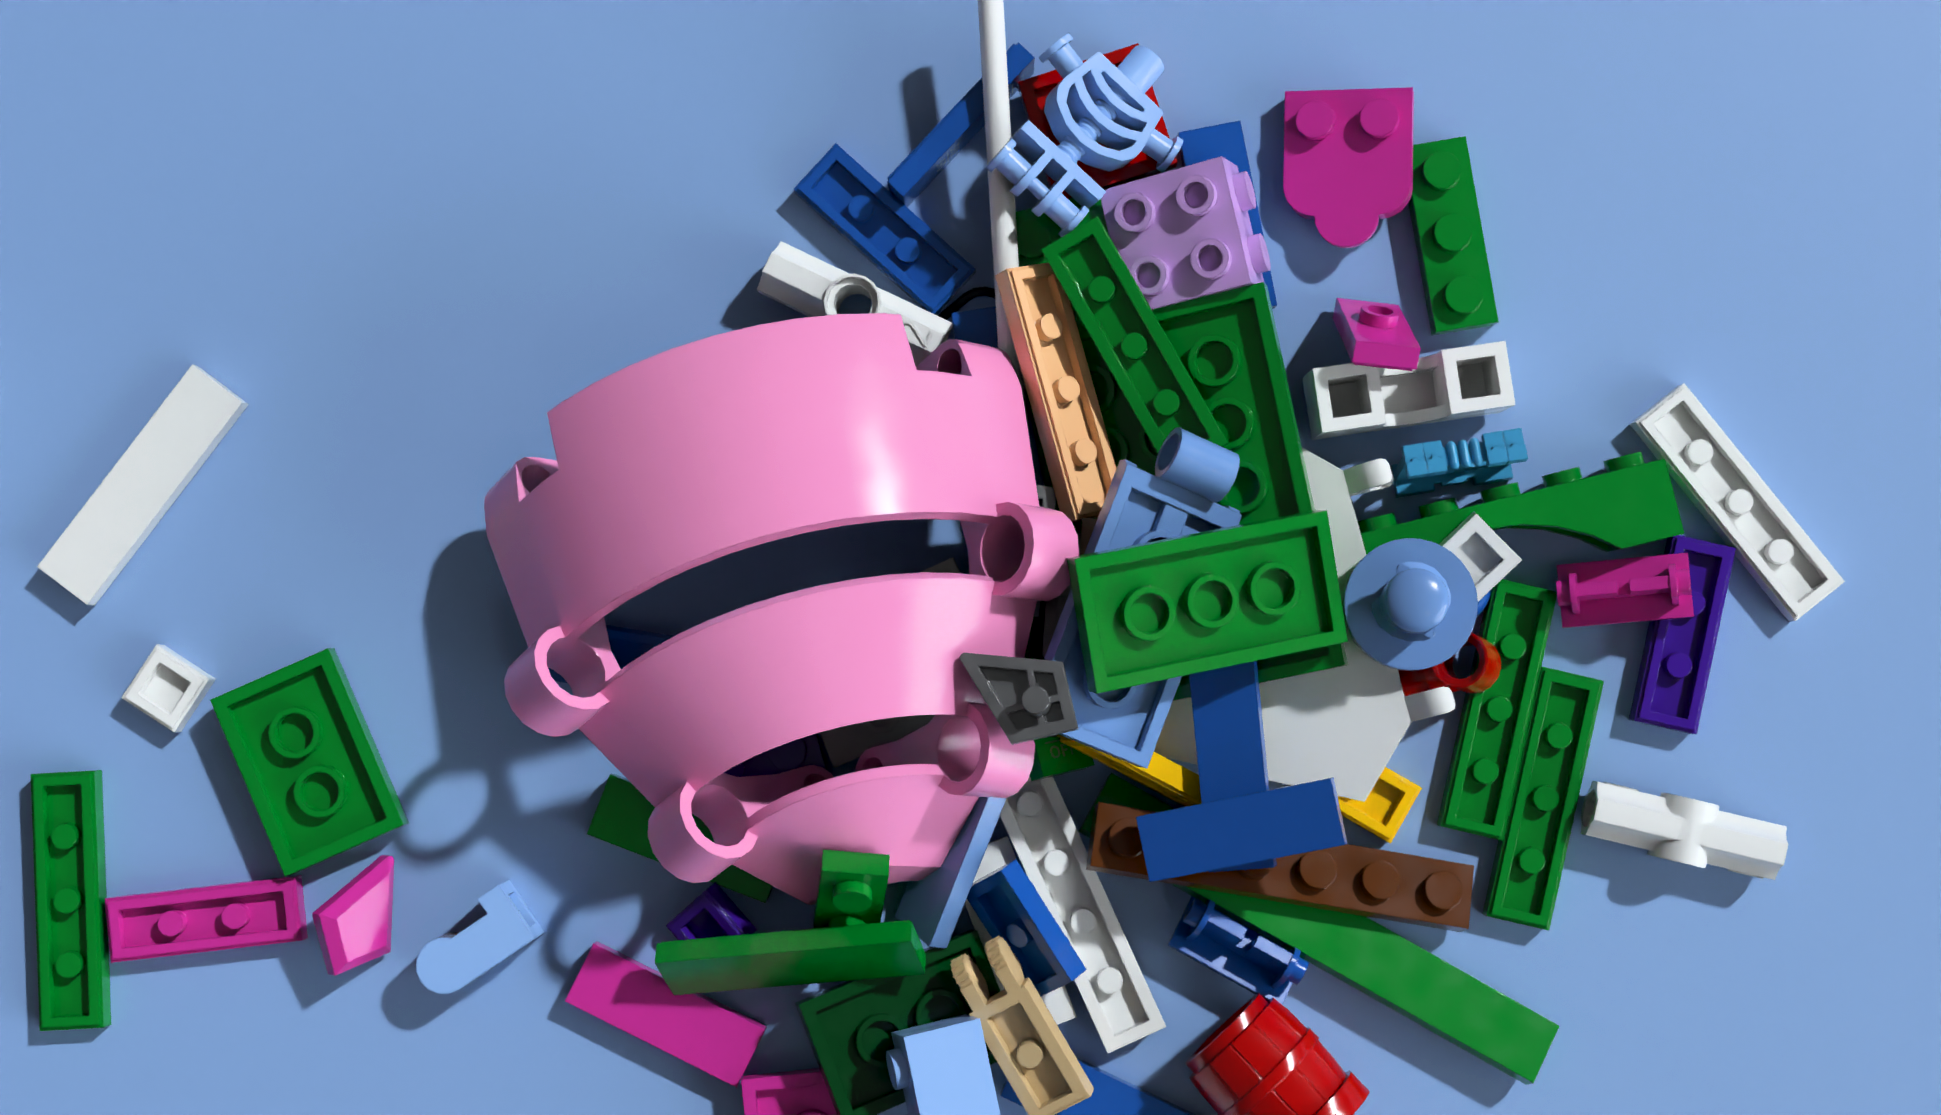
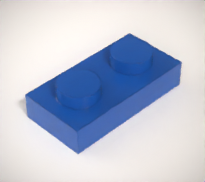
[967,859,1087,997]

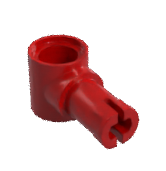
[1398,633,1501,696]

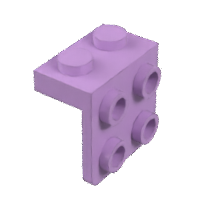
[1101,156,1271,310]

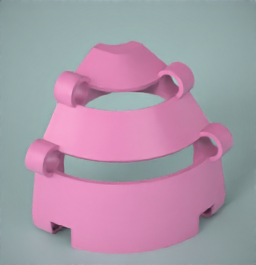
[484,313,1079,905]

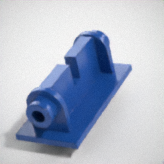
[1168,896,1309,1005]

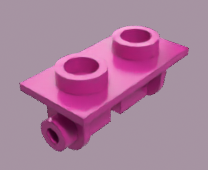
[1556,553,1694,628]

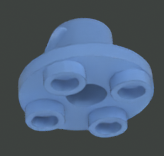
[1343,538,1478,671]

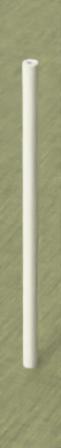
[978,0,1029,433]

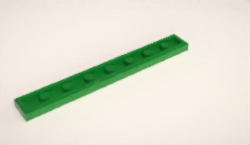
[1078,773,1559,1085]

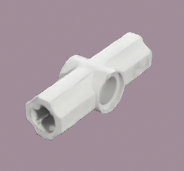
[757,241,953,366]
[1580,781,1788,880]

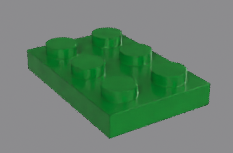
[210,648,409,877]

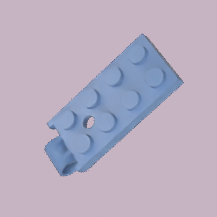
[1044,427,1242,768]

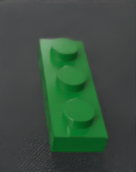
[1408,136,1499,336]

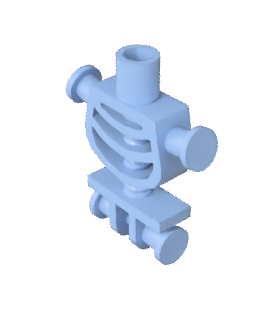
[985,33,1183,237]

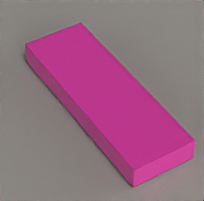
[105,875,308,963]
[565,941,767,1088]

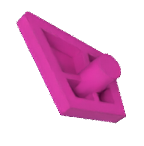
[312,855,394,976]

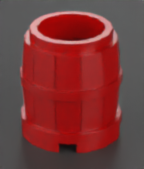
[1185,993,1370,1115]

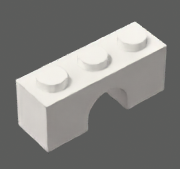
[1302,341,1516,440]

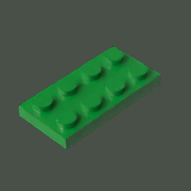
[1067,510,1348,694]

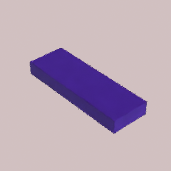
[1629,535,1736,734]

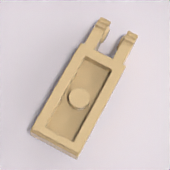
[950,935,1094,1115]

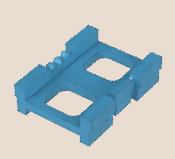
[1391,428,1528,498]

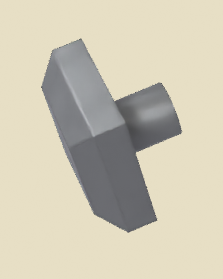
[960,653,1079,745]

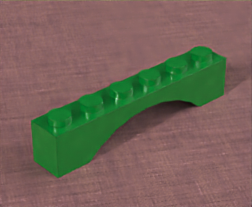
[1358,452,1684,554]

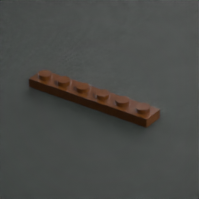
[1086,802,1474,932]

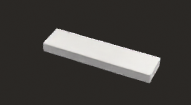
[37,364,249,606]
[1629,383,1845,622]

